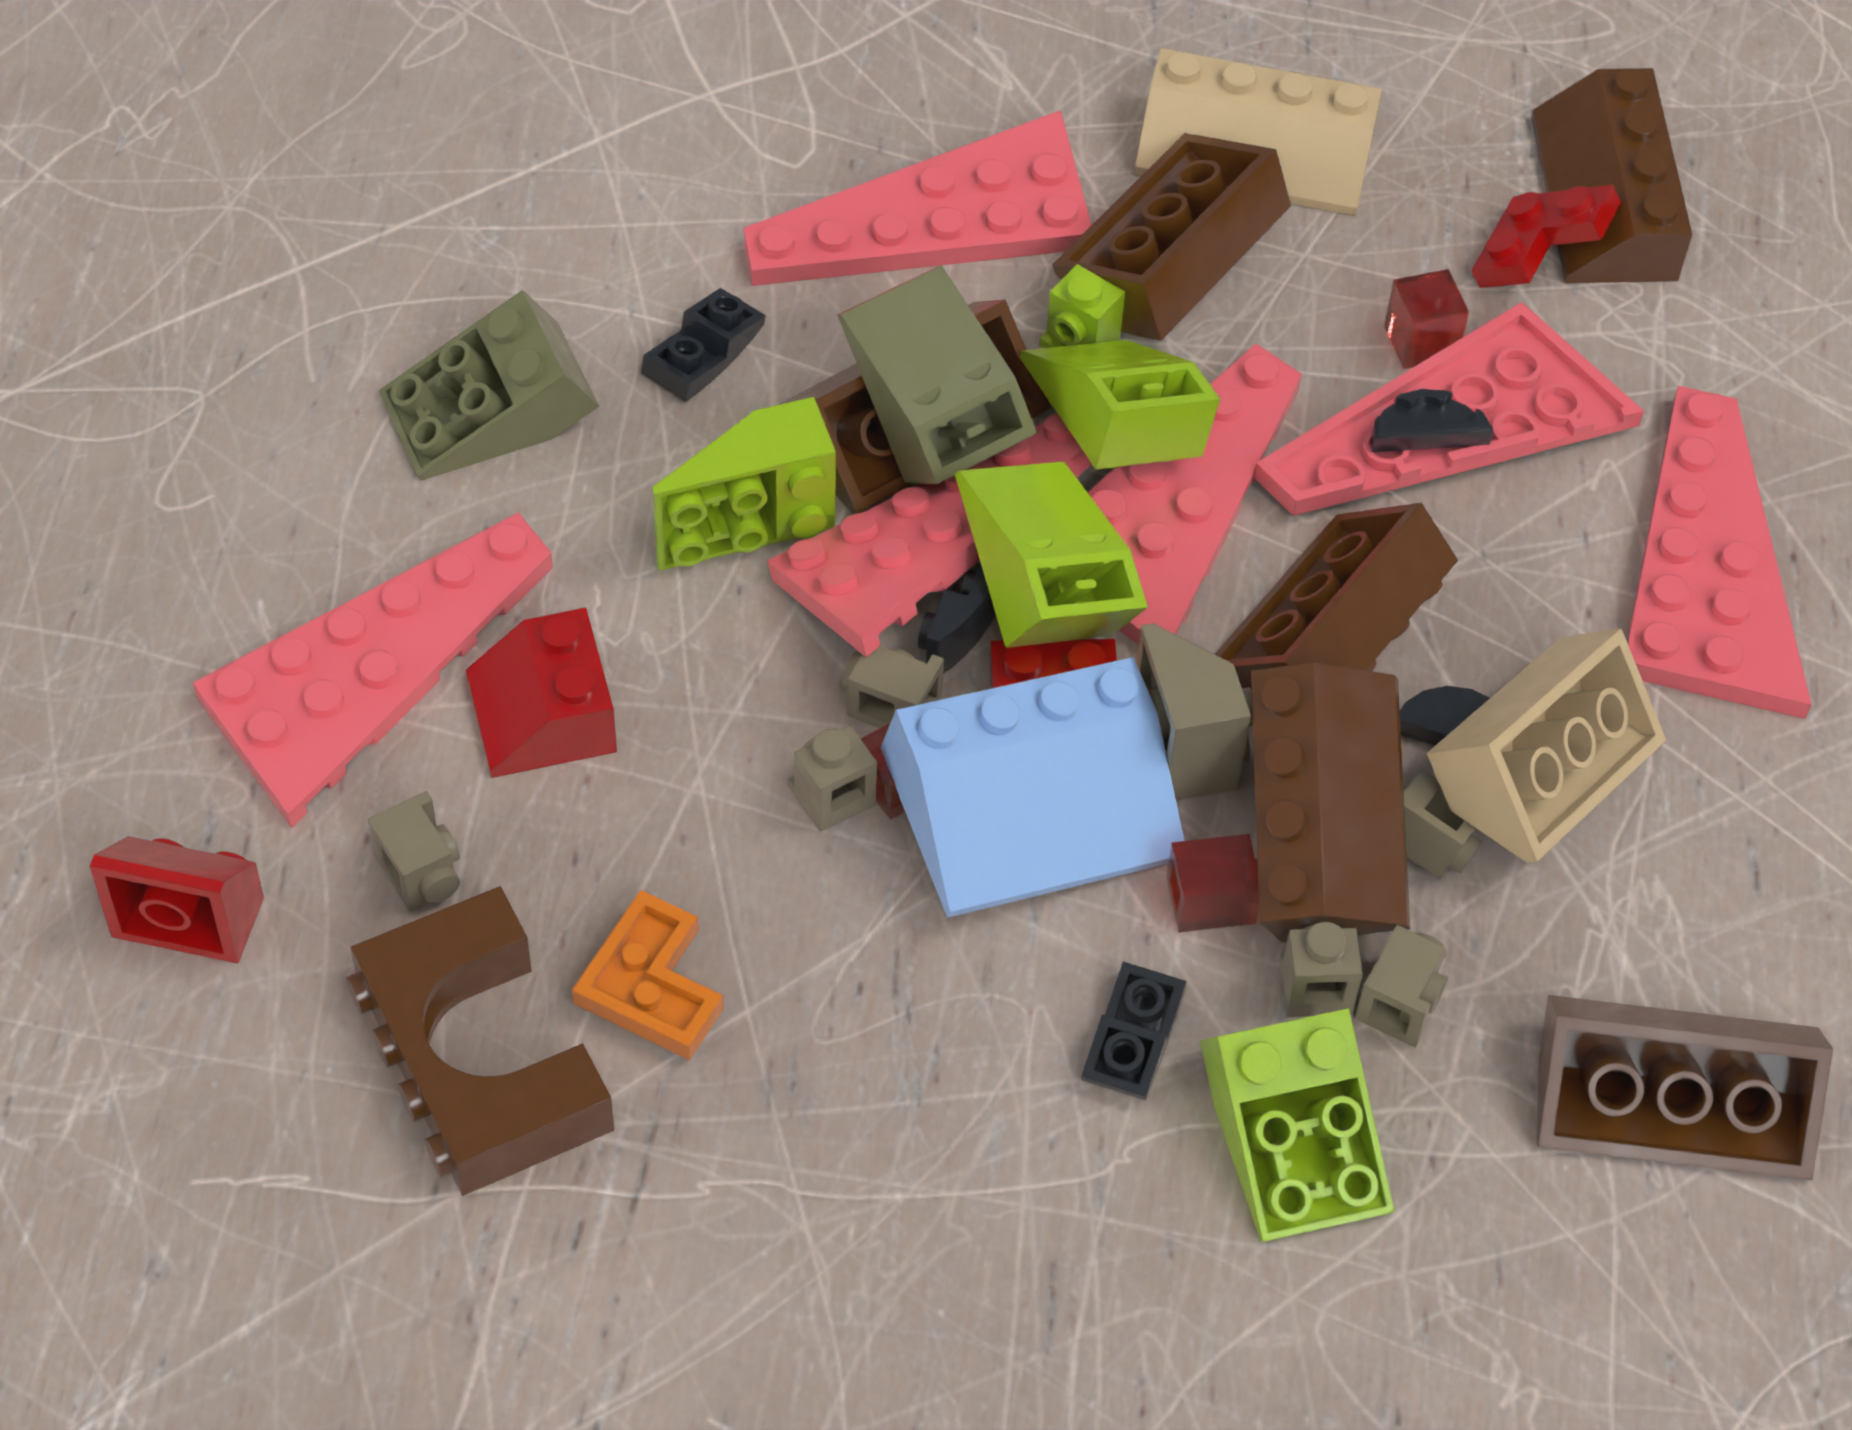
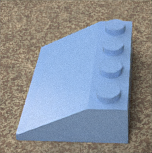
[880,657,1187,918]

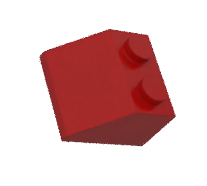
[466,607,617,778]
[89,836,264,964]

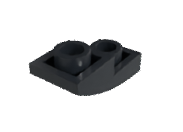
[641,288,766,401]
[918,562,996,674]
[1081,961,1187,1101]

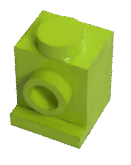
[1039,264,1125,348]

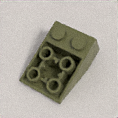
[837,266,1037,484]
[379,290,599,480]

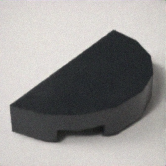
[1372,389,1493,452]
[1400,686,1490,745]

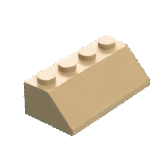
[1134,48,1382,216]
[1427,628,1666,863]

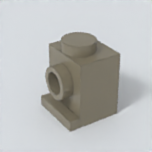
[841,646,944,731]
[788,725,877,832]
[1404,769,1483,879]
[367,791,460,911]
[1279,922,1363,1017]
[1355,925,1448,1048]

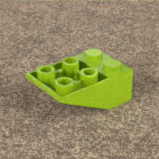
[1020,340,1220,469]
[652,397,836,571]
[955,462,1148,648]
[1199,1008,1395,1242]

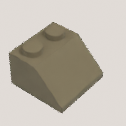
[1136,623,1253,800]

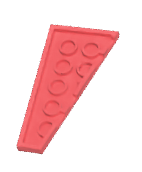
[744,110,1091,286]
[1254,302,1644,516]
[1088,343,1302,645]
[1627,386,1812,719]
[767,413,1092,657]
[193,512,553,828]

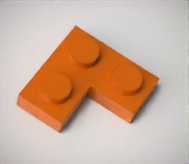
[572,890,724,1060]

